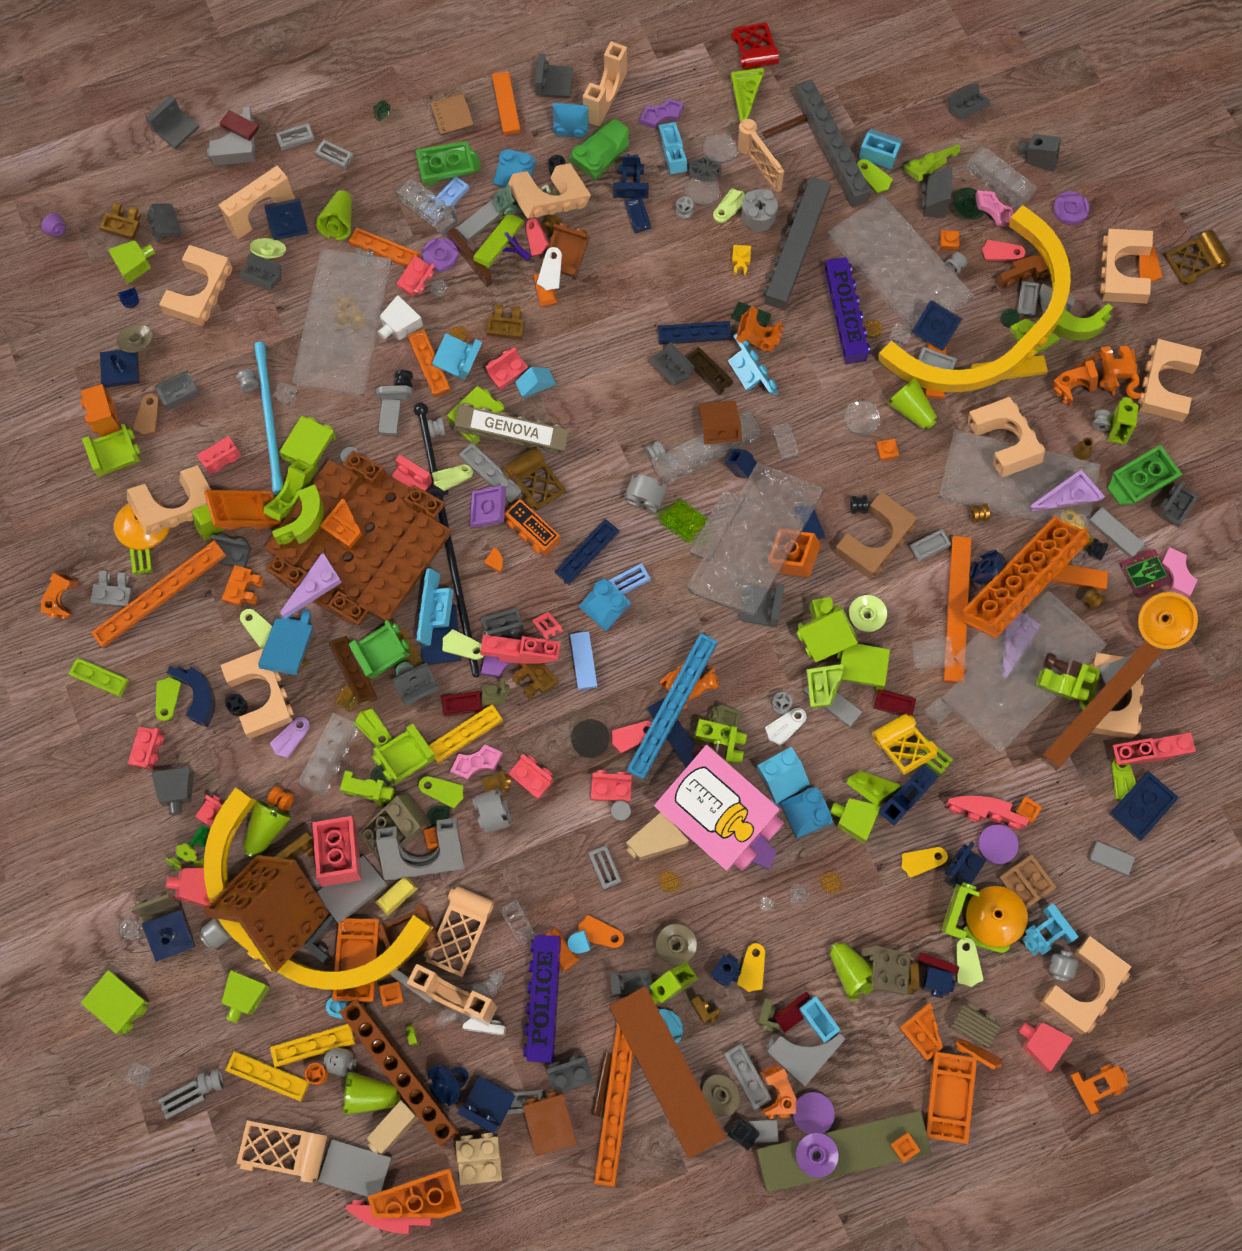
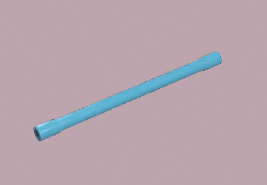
[254,342,283,495]

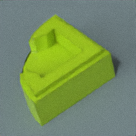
[406,1025,419,1047]

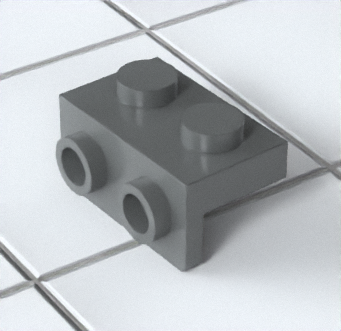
[948,83,990,120]
[146,204,182,243]
[239,253,282,291]
[650,343,695,387]
[155,371,201,411]
[1159,480,1199,528]
[481,607,524,637]
[392,663,440,706]

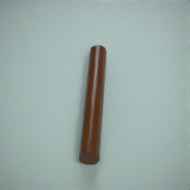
[763,114,807,139]
[592,1052,612,1117]

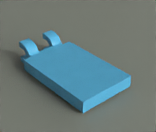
[259,609,313,676]

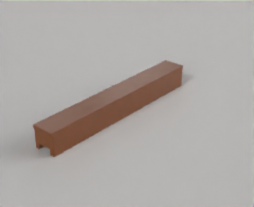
[1042,641,1162,771]

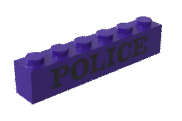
[824,257,871,364]
[523,935,561,1063]

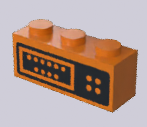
[504,499,561,557]

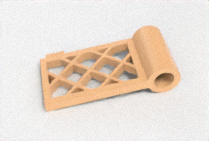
[737,119,784,193]
[424,886,495,977]
[237,1121,327,1183]

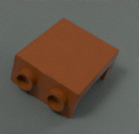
[540,222,590,278]
[699,400,742,445]
[378,905,441,958]
[523,1090,577,1157]

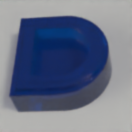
[118,287,139,308]

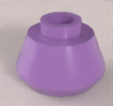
[41,213,65,237]

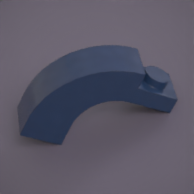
[166,666,216,728]
[879,763,940,826]

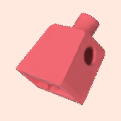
[165,868,210,908]
[1018,1022,1073,1072]

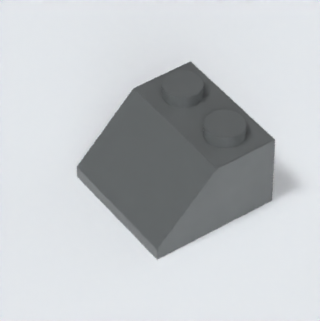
[921,167,952,218]

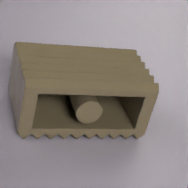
[949,1003,1001,1049]

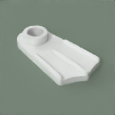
[537,247,562,291]
[765,708,807,746]

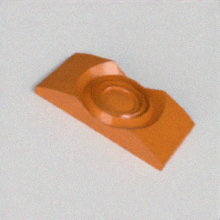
[204,490,282,530]
[332,918,380,1002]
[926,1052,977,1144]

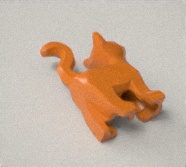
[1099,346,1142,399]
[660,657,720,711]

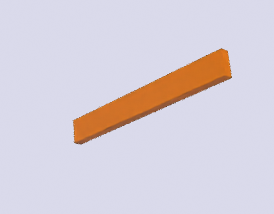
[943,536,972,684]
[91,540,227,648]
[594,1023,634,1187]

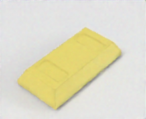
[375,877,418,916]

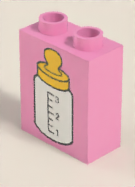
[654,745,784,871]

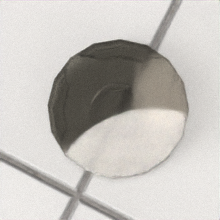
[571,719,610,758]

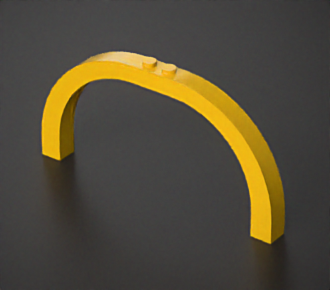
[878,205,1071,392]
[204,787,434,990]

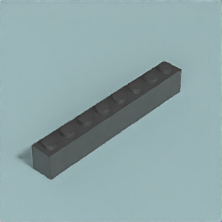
[794,79,871,208]
[763,177,831,310]

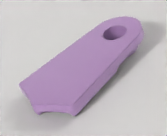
[270,717,310,758]

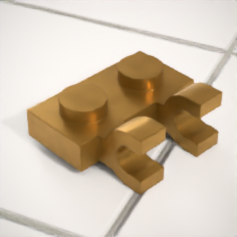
[99,202,141,240]
[486,304,525,339]
[512,663,559,700]
[275,832,315,866]

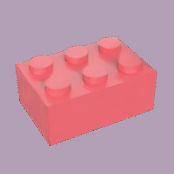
[313,816,362,887]

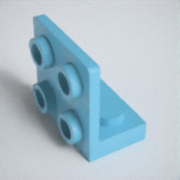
[432,333,482,381]

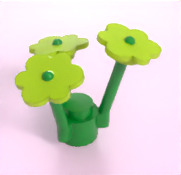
[165,826,210,871]

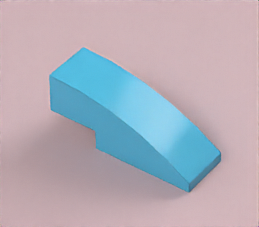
[659,122,687,174]

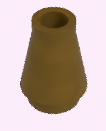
[1073,437,1094,460]

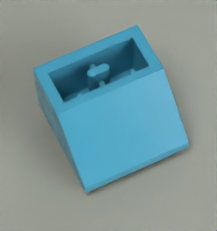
[859,129,904,170]

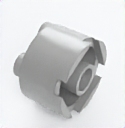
[741,189,778,232]
[625,474,667,514]
[472,788,512,833]

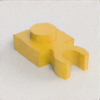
[732,245,751,276]

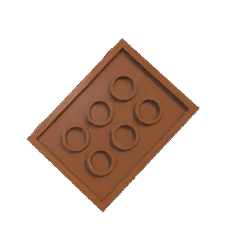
[203,855,330,972]

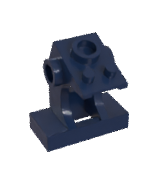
[613,154,649,199]

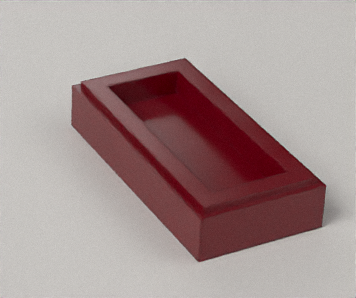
[219,110,259,141]
[873,689,916,716]
[441,691,483,717]
[915,952,960,977]
[773,992,812,1033]

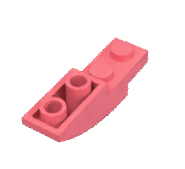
[480,635,560,664]
[1113,733,1196,765]
[945,796,1029,830]
[346,1200,433,1234]

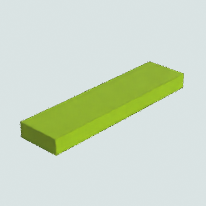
[473,214,524,267]

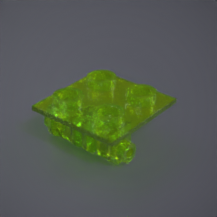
[659,499,710,543]

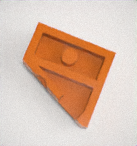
[320,498,362,549]
[899,1003,943,1061]

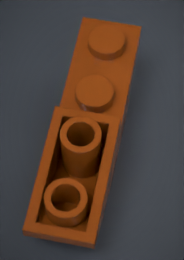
[997,255,1071,289]

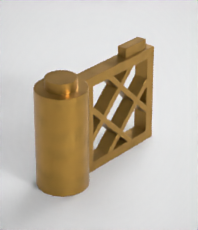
[1164,230,1231,286]
[503,447,566,511]

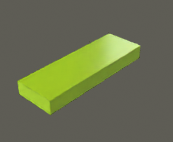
[68,657,129,698]

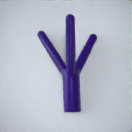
[502,232,532,261]

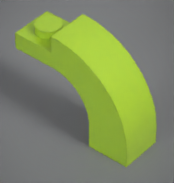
[1053,303,1113,341]
[263,459,314,521]
[272,484,324,545]

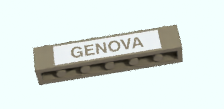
[453,403,569,455]

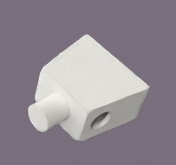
[377,296,423,340]

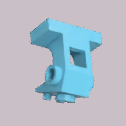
[1022,903,1078,955]

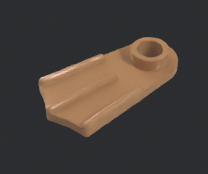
[133,394,159,436]

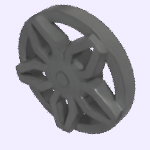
[689,157,722,181]

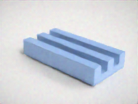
[609,563,651,595]

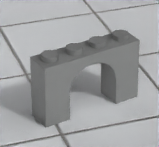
[376,818,464,880]

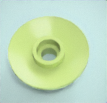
[250,238,286,259]
[849,595,887,632]

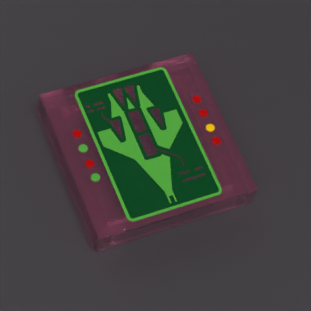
[1119,549,1172,597]

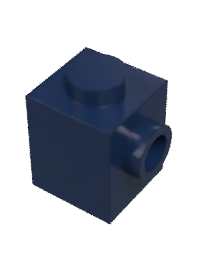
[724,449,758,478]
[710,954,742,988]
[922,967,955,998]

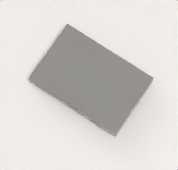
[316,855,387,923]
[318,1139,392,1197]

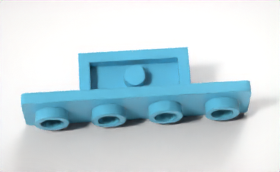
[728,333,779,395]
[417,568,454,646]

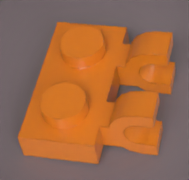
[221,565,264,606]

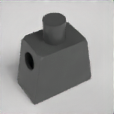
[1018,134,1061,172]
[152,767,194,815]

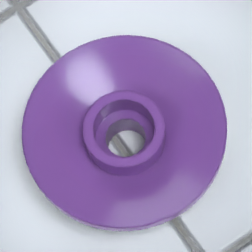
[796,1133,839,1178]

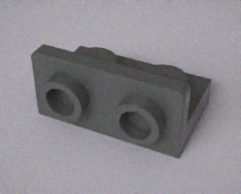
[211,534,252,568]
[546,1054,594,1093]

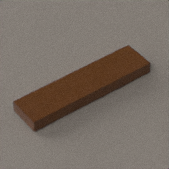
[445,224,492,287]
[329,636,377,707]

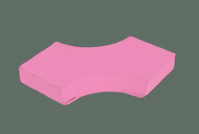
[975,191,1013,227]
[1161,547,1198,597]
[450,745,503,780]

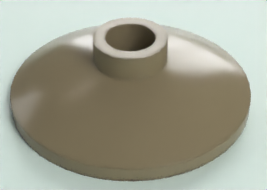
[116,324,153,353]
[656,924,697,965]
[702,1074,741,1117]

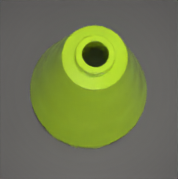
[316,191,352,241]
[887,378,937,430]
[242,800,291,858]
[829,942,875,1001]
[343,1072,401,1115]

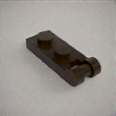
[686,347,733,395]

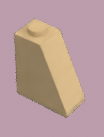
[626,813,689,861]
[367,1101,419,1155]

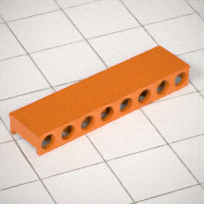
[963,515,1089,638]

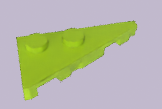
[731,68,764,122]
[903,144,960,181]

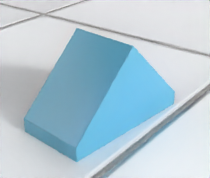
[515,367,556,398]
[799,996,840,1043]

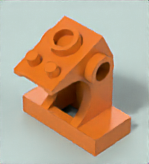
[736,306,784,352]
[1053,360,1099,407]
[41,573,80,619]
[1071,1063,1129,1115]
[759,1064,796,1119]

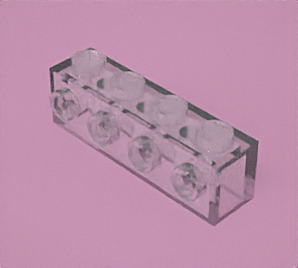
[966,145,1037,209]
[395,178,459,235]
[298,713,358,797]

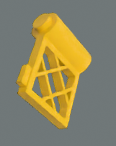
[871,713,938,775]

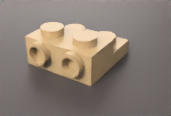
[456,1133,503,1185]

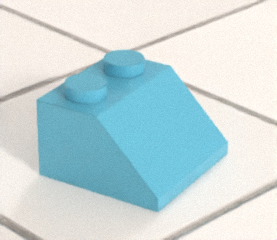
[756,746,810,804]

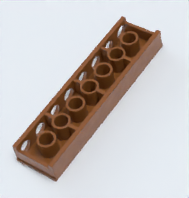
[609,986,726,1159]
[339,999,460,1148]

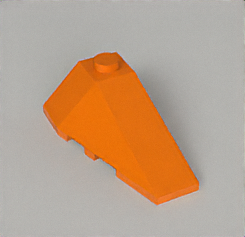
[367,1168,462,1218]

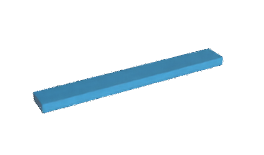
[626,633,718,780]

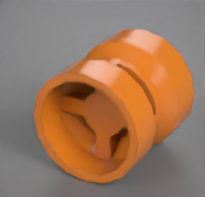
[267,785,295,812]
[305,1063,329,1085]

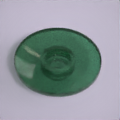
[954,188,986,220]

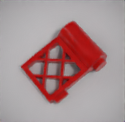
[731,22,779,70]

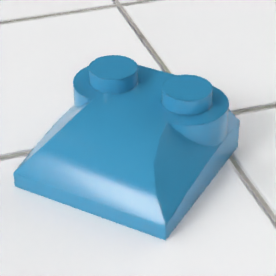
[553,103,589,138]
[493,150,536,188]
[578,578,632,632]
[780,787,833,839]

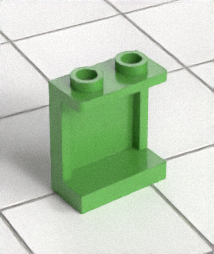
[349,620,411,679]

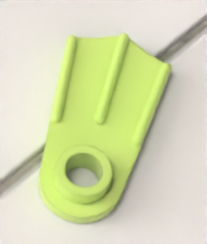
[713,188,745,223]
[432,465,473,491]
[240,609,272,649]
[442,629,484,660]
[957,937,983,987]

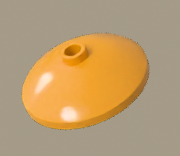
[114,500,170,550]
[1138,592,1198,649]
[966,886,1028,947]

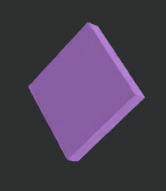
[470,485,506,528]

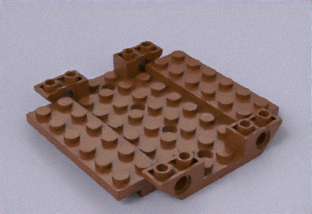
[264,450,452,626]

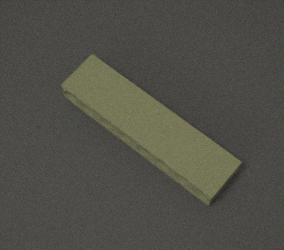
[756,1111,932,1193]

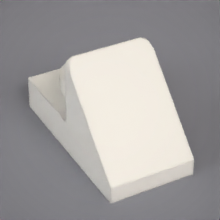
[463,1018,506,1036]

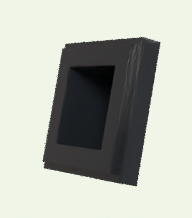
[727,1118,760,1151]

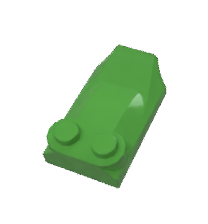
[569,118,629,181]
[415,141,482,186]
[1108,445,1183,505]

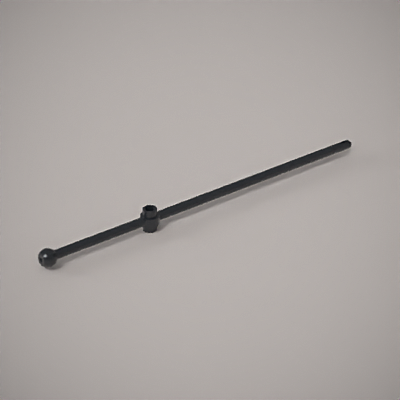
[414,403,480,678]

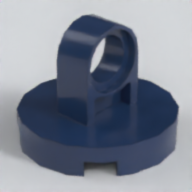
[970,550,1005,584]
[428,1064,469,1107]

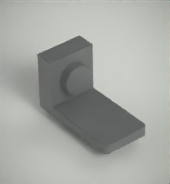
[304,915,336,965]
[610,971,652,997]

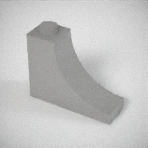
[207,107,256,166]
[766,1033,845,1087]

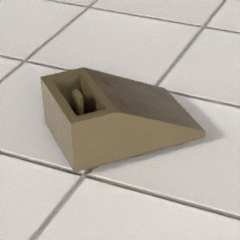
[358,794,432,864]

